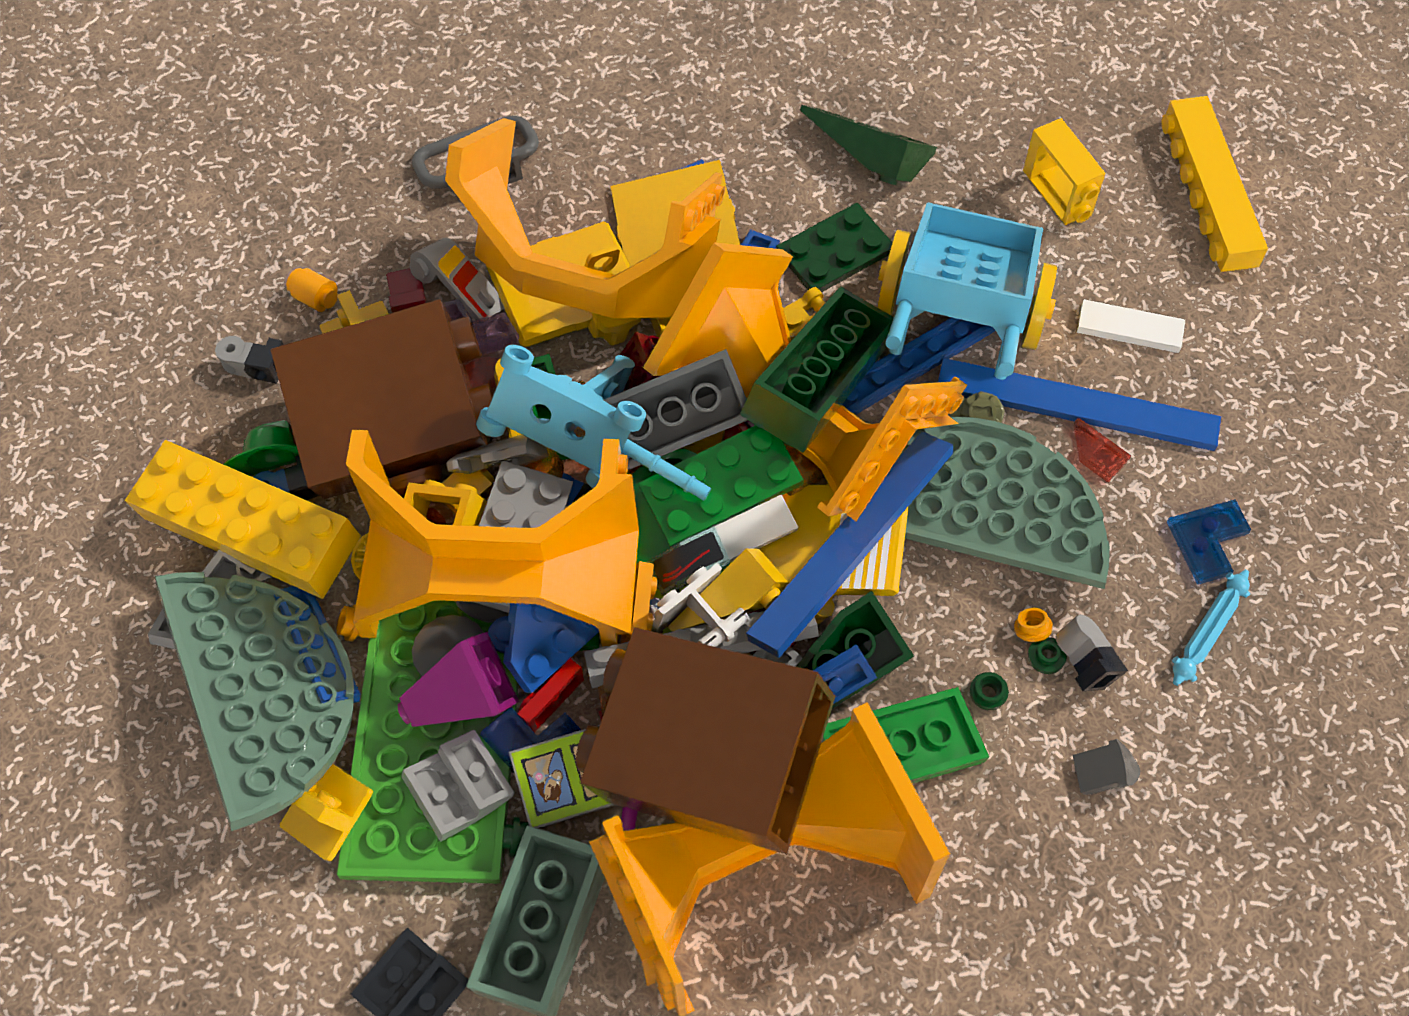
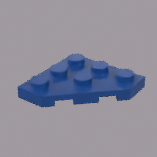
[503,603,599,693]

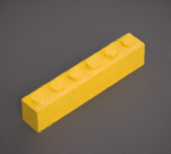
[1161,96,1268,272]

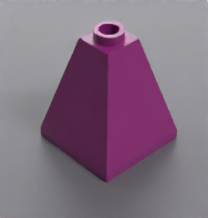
[397,632,520,727]

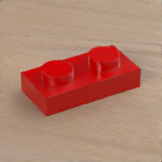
[517,658,584,735]

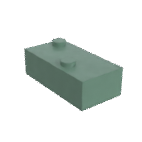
[466,826,605,1016]

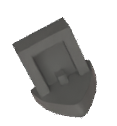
[1073,739,1141,795]

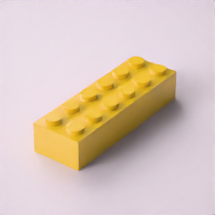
[125,440,361,599]

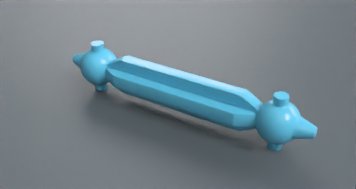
[1172,570,1250,686]

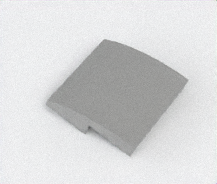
[402,730,514,842]

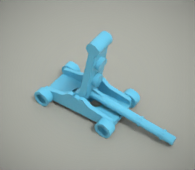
[476,345,711,501]

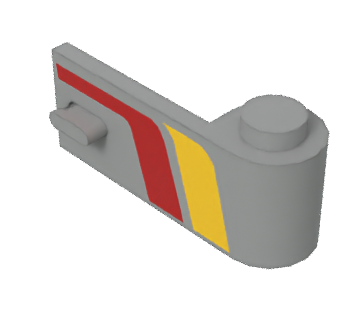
[410,238,505,325]

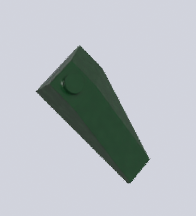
[800,105,937,185]
[796,591,915,709]

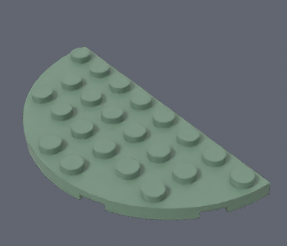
[827,417,1110,589]
[155,572,354,831]

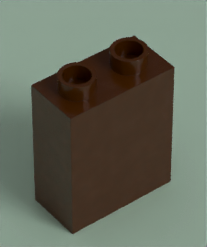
[270,299,493,499]
[576,627,836,855]

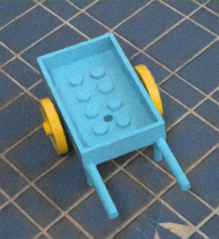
[877,202,1057,379]

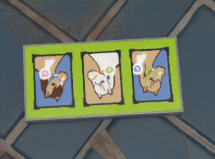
[509,725,615,829]

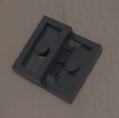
[350,927,469,1016]

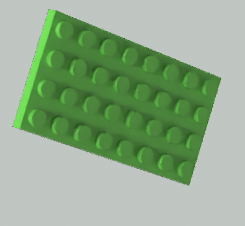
[337,600,519,884]

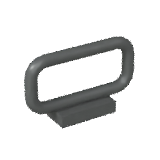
[411,115,539,189]

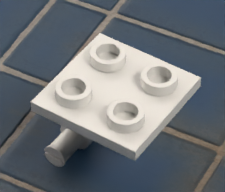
[651,563,750,647]

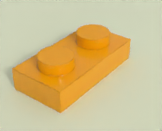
[621,561,657,643]

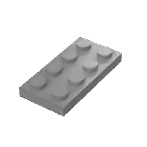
[474,460,573,613]

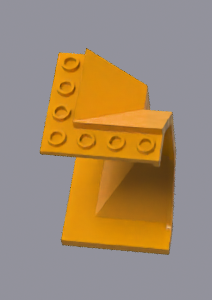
[445,118,725,318]
[643,243,967,522]
[346,430,639,647]
[589,702,950,1016]

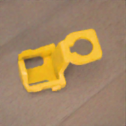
[584,245,642,346]

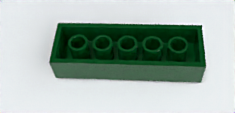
[740,286,894,453]

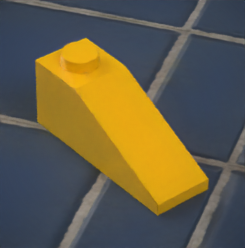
[668,548,789,632]

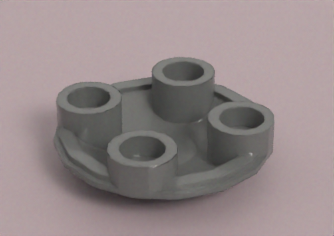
[412,615,484,677]

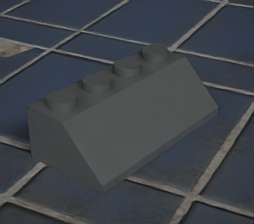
[603,349,747,470]

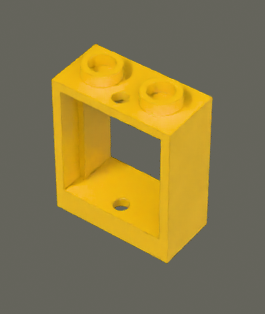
[1023,118,1106,225]
[404,480,488,526]

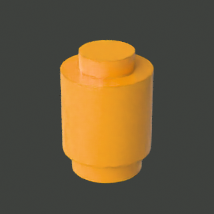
[286,268,338,312]

